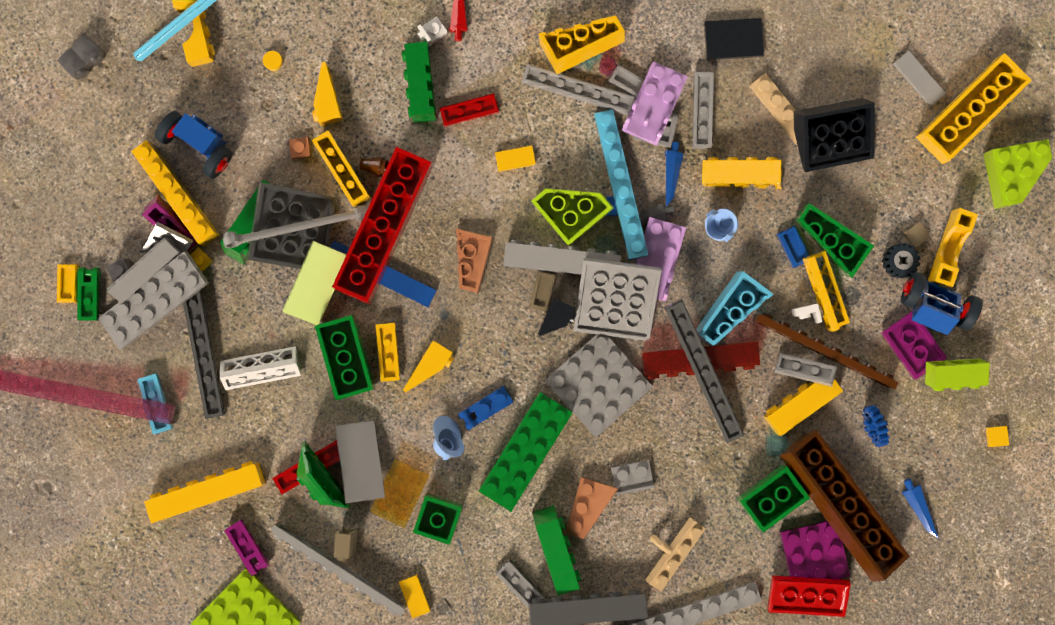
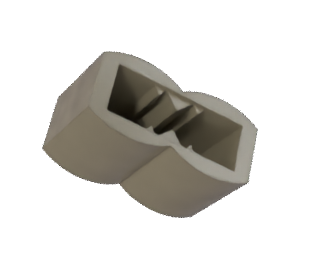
[334,528,358,561]

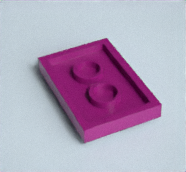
[880,311,947,380]

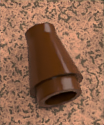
[360,157,389,176]

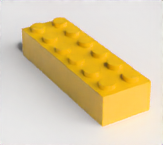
[916,53,1032,164]

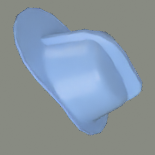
[433,416,464,460]

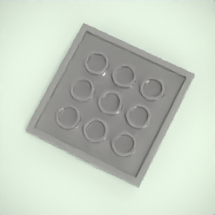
[573,258,662,341]
[545,334,653,437]

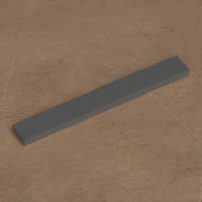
[183,264,226,419]
[664,299,744,443]

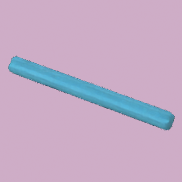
[133,0,217,61]

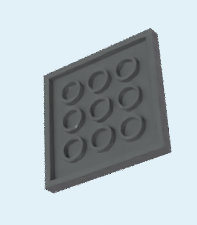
[247,183,336,269]

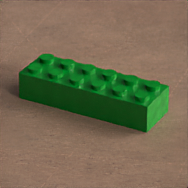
[478,392,573,512]

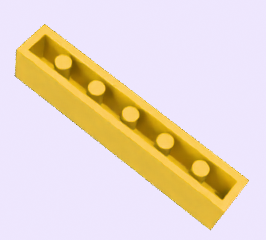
[131,140,220,246]
[144,461,266,524]

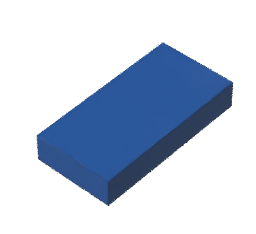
[777,226,810,268]

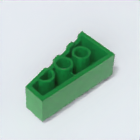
[532,505,581,596]

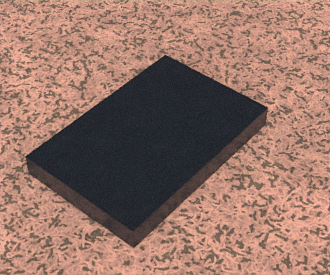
[704,18,764,60]

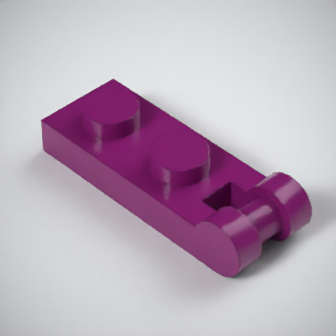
[224,519,270,576]

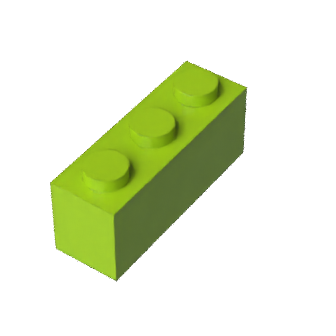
[925,358,990,391]

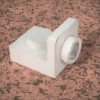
[417,16,448,46]
[791,303,824,323]

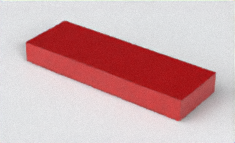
[439,93,499,127]

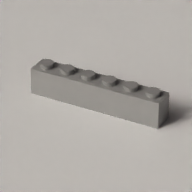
[503,240,621,275]

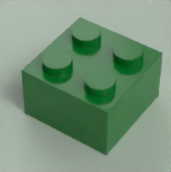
[413,493,463,545]

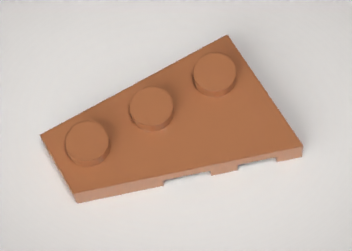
[456,229,493,293]
[565,477,619,539]

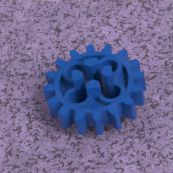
[862,405,890,448]

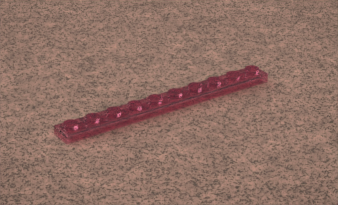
[0,370,176,424]

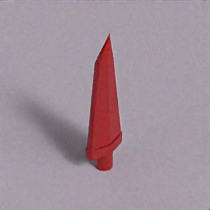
[449,0,468,42]

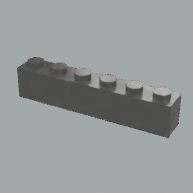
[528,589,648,625]

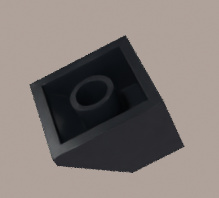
[538,298,577,336]

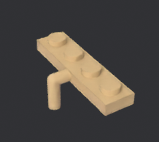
[645,518,706,592]

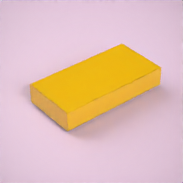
[495,146,536,172]
[57,264,79,303]
[399,574,431,619]

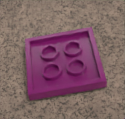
[779,521,850,579]

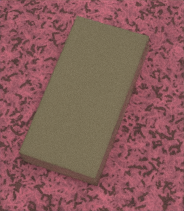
[529,270,556,312]

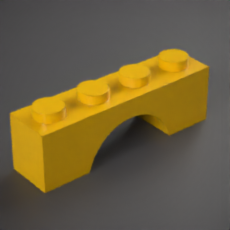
[172,0,215,67]
[928,208,978,288]

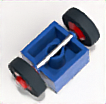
[155,111,232,179]
[901,272,983,335]

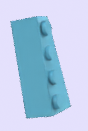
[696,271,773,346]

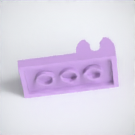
[622,61,688,146]
[636,217,686,301]

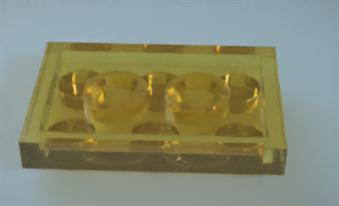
[370,459,430,528]

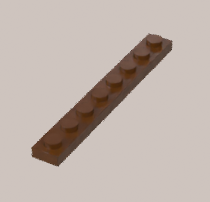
[753,312,899,389]

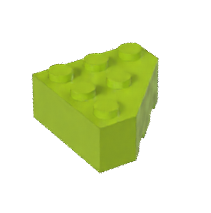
[983,139,1052,209]
[531,189,614,246]

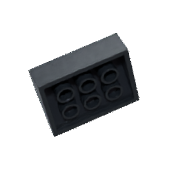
[793,98,875,172]

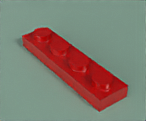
[272,440,340,495]

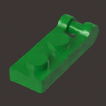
[77,267,101,321]

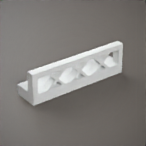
[220,346,301,390]

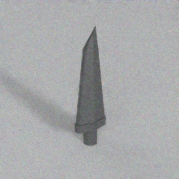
[612,203,675,234]

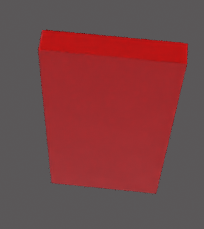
[767,575,851,617]

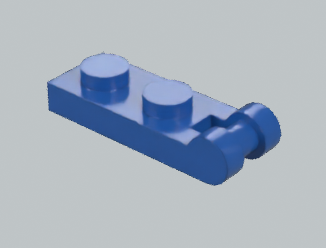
[458,386,513,430]

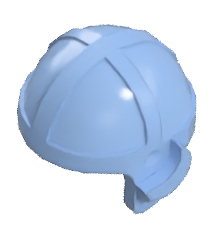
[705,208,739,242]

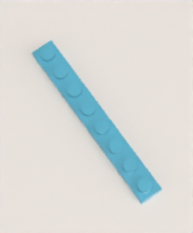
[594,110,648,260]

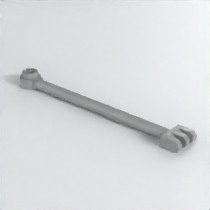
[223,205,369,248]

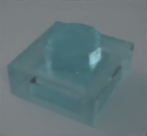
[766,435,787,455]

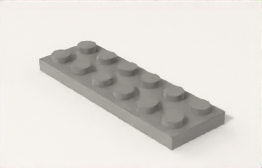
[98,252,209,350]

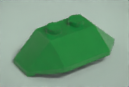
[296,441,351,508]

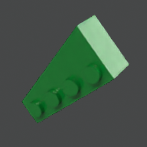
[402,41,437,123]
[220,180,269,265]
[795,203,874,278]

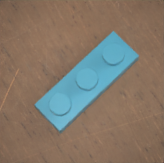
[137,374,174,434]

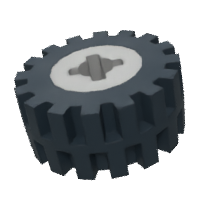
[882,243,920,278]

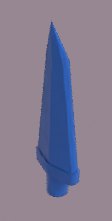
[665,142,684,207]
[902,478,939,539]

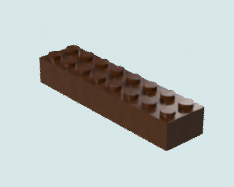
[779,430,910,581]

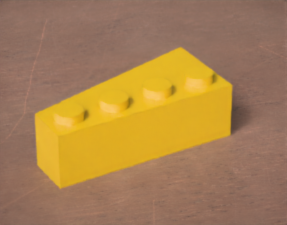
[539,15,625,74]
[702,157,782,189]

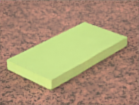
[282,241,347,325]

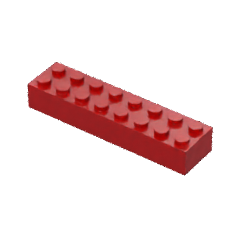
[332,147,433,305]

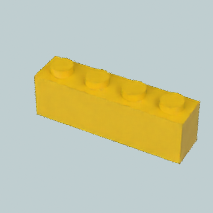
[312,131,372,208]
[763,379,843,436]

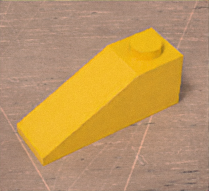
[312,62,343,126]
[403,341,454,392]

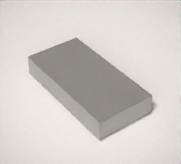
[608,64,644,98]

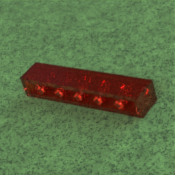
[641,342,760,379]

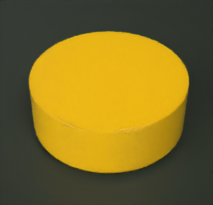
[263,51,283,71]

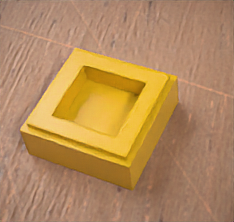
[986,426,1009,447]

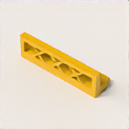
[803,251,850,332]

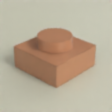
[289,137,311,160]

